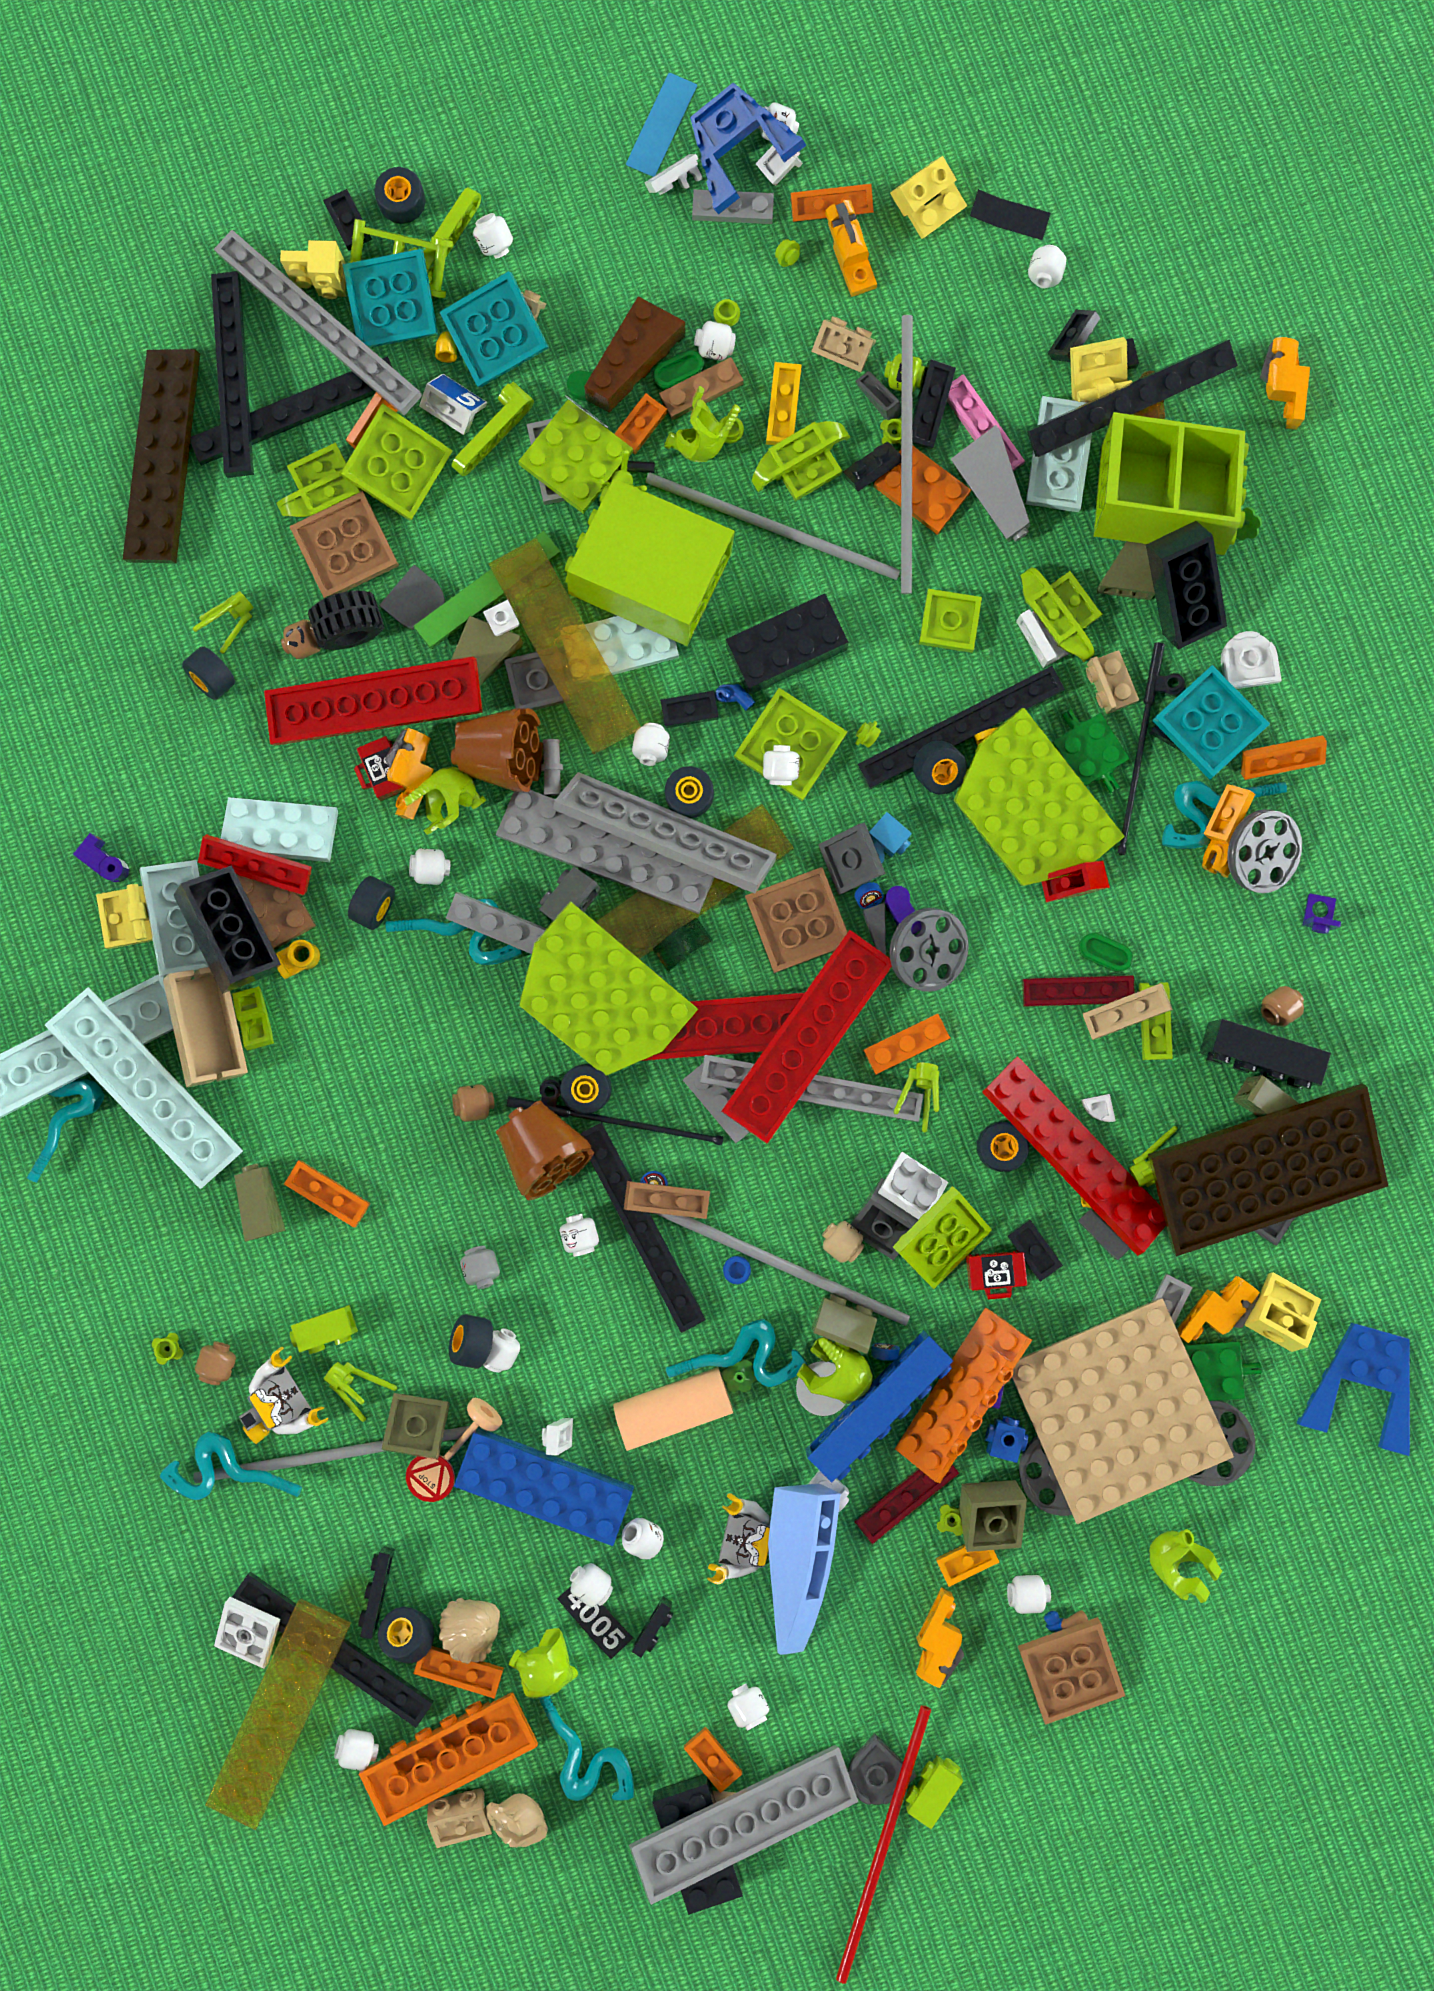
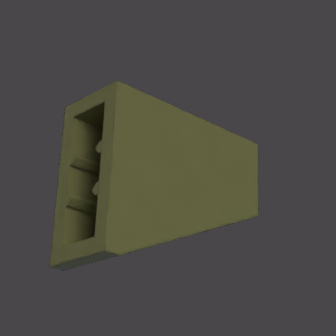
[1097,541,1155,600]
[451,616,523,686]
[1233,1076,1299,1117]
[234,1163,286,1241]

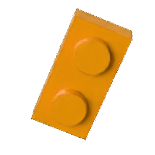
[935,1544,999,1587]

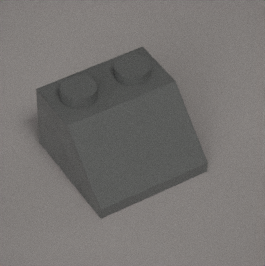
[539,867,601,921]
[850,1178,918,1261]

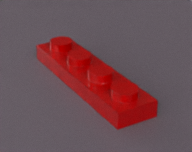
[198,834,312,895]

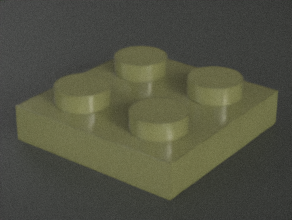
[381,1393,450,1459]

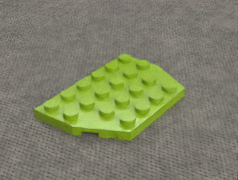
[953,708,1125,886]
[519,901,698,1076]

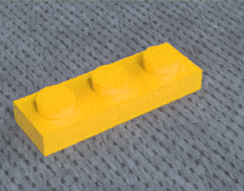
[766,362,802,445]

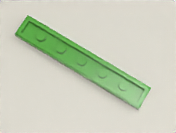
[414,531,561,649]

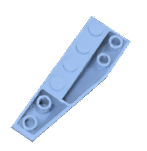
[768,1484,841,1655]

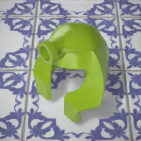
[664,386,740,462]
[404,767,486,835]
[796,1337,872,1404]
[1149,1529,1222,1603]
[509,1628,578,1698]

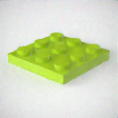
[518,399,633,514]
[340,403,453,521]
[734,688,848,802]
[893,1186,992,1289]

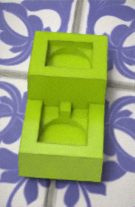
[232,987,274,1051]

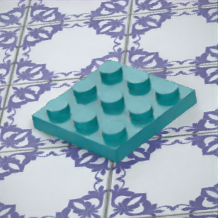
[342,249,438,348]
[440,271,549,388]
[1152,665,1270,780]

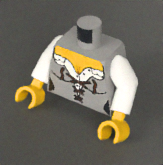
[239,1347,328,1434]
[707,1493,771,1584]

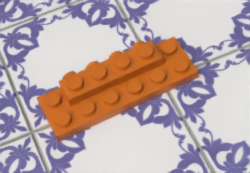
[895,1308,1032,1483]
[359,1692,538,1826]

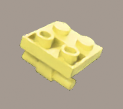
[1070,337,1132,402]
[96,884,153,949]

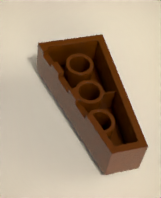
[584,296,685,413]

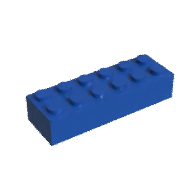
[806,1330,953,1483]
[454,1428,634,1546]

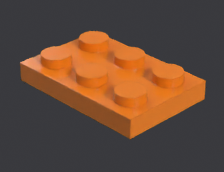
[873,445,971,535]

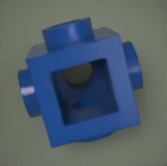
[985,1416,1028,1463]

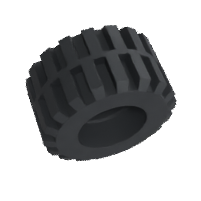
[308,590,384,650]

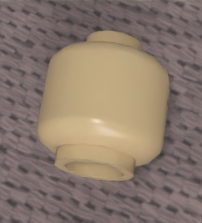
[822,1221,864,1263]

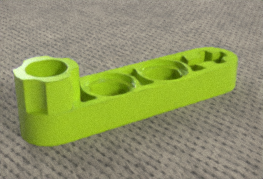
[409,187,481,282]
[452,381,534,476]

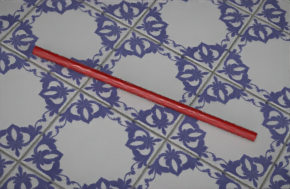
[836,1705,931,1984]

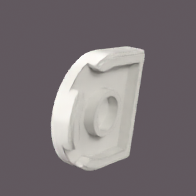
[1221,631,1282,689]

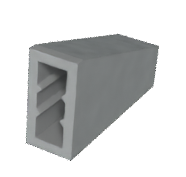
[951,425,1031,543]

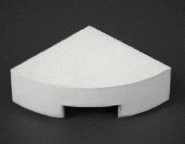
[1081,1094,1116,1122]

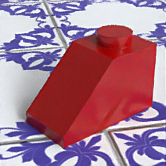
[1042,861,1110,902]

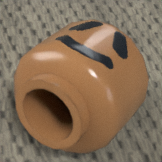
[281,619,321,659]

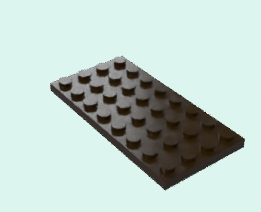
[1148,1083,1388,1257]

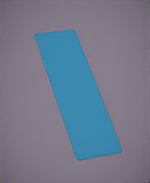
[626,73,697,177]

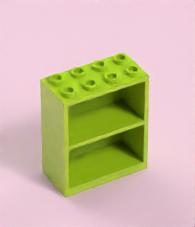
[1094,412,1249,555]
[565,478,735,646]

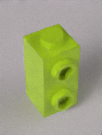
[290,1305,358,1355]
[905,1756,963,1829]

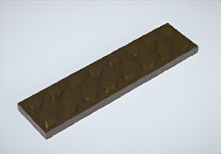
[123,349,200,564]

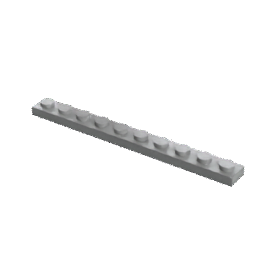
[214,230,422,416]

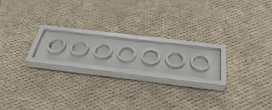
[553,772,777,894]
[496,790,714,914]
[629,1745,858,1905]

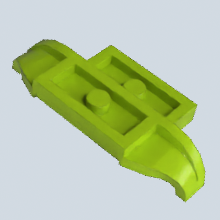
[751,421,851,502]
[276,442,363,517]
[1020,567,1102,662]

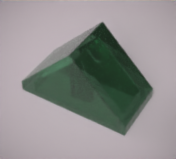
[652,918,713,972]

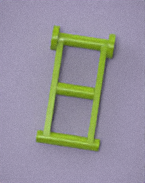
[350,219,453,298]

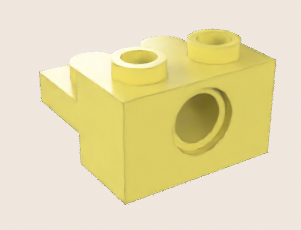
[890,156,967,239]
[280,240,346,299]
[1244,1272,1321,1352]

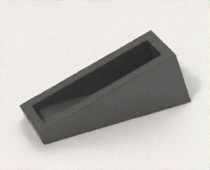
[856,371,901,420]
[863,903,886,955]
[1078,1209,1130,1260]

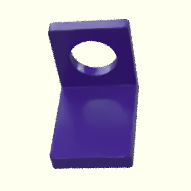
[1302,893,1341,934]

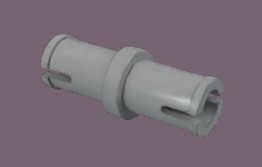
[541,739,563,796]

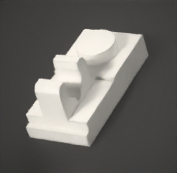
[644,154,702,195]
[542,1418,573,1455]

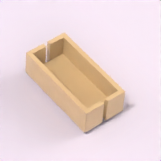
[163,967,248,1088]

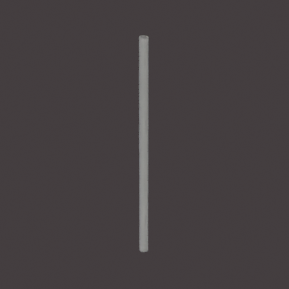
[901,315,913,594]
[646,473,901,580]
[654,1213,910,1326]
[193,1426,471,1483]

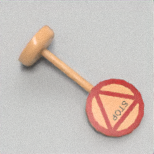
[405,1398,502,1502]

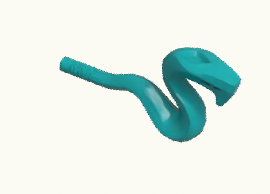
[1162,781,1287,849]
[386,899,522,965]
[27,1079,105,1183]
[666,1319,808,1387]
[160,1431,302,1500]
[538,1696,634,1801]

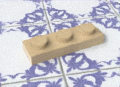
[1083,983,1173,1040]

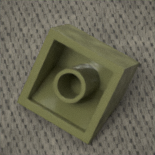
[811,1294,877,1354]
[959,1480,1027,1552]

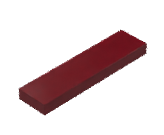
[1022,975,1135,1007]
[854,1464,959,1544]

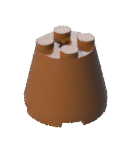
[451,708,544,792]
[496,1100,594,1200]

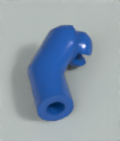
[715,684,756,711]

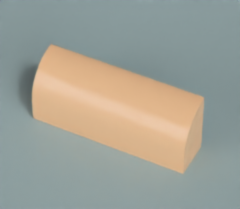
[613,1367,733,1451]

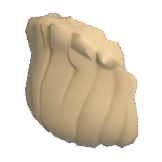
[439,1598,500,1664]
[486,1793,548,1848]

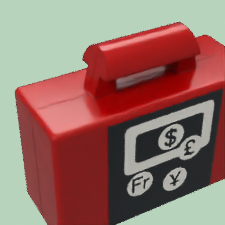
[354,736,406,801]
[966,1250,1027,1300]

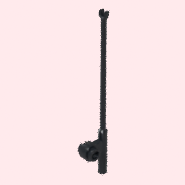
[1117,642,1186,855]
[506,1076,724,1145]

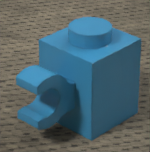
[869,812,912,863]

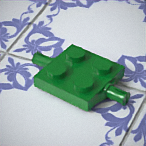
[1053,709,1129,794]
[1183,1341,1262,1401]

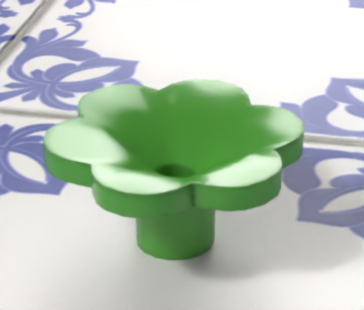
[1236,507,1262,541]
[722,1359,757,1392]

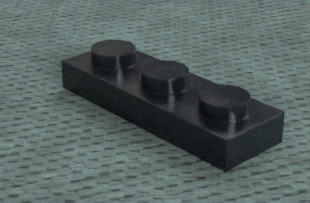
[912,359,956,449]
[358,1546,395,1639]

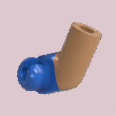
[1044,1610,1088,1632]

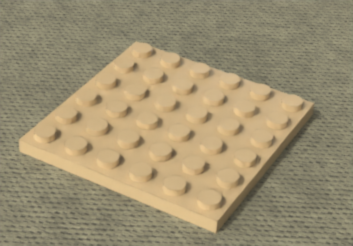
[1012,1298,1234,1524]

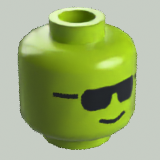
[884,353,926,393]

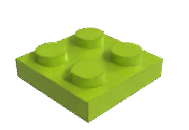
[919,589,982,653]

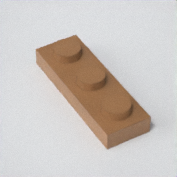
[659,357,743,420]
[624,1181,710,1219]

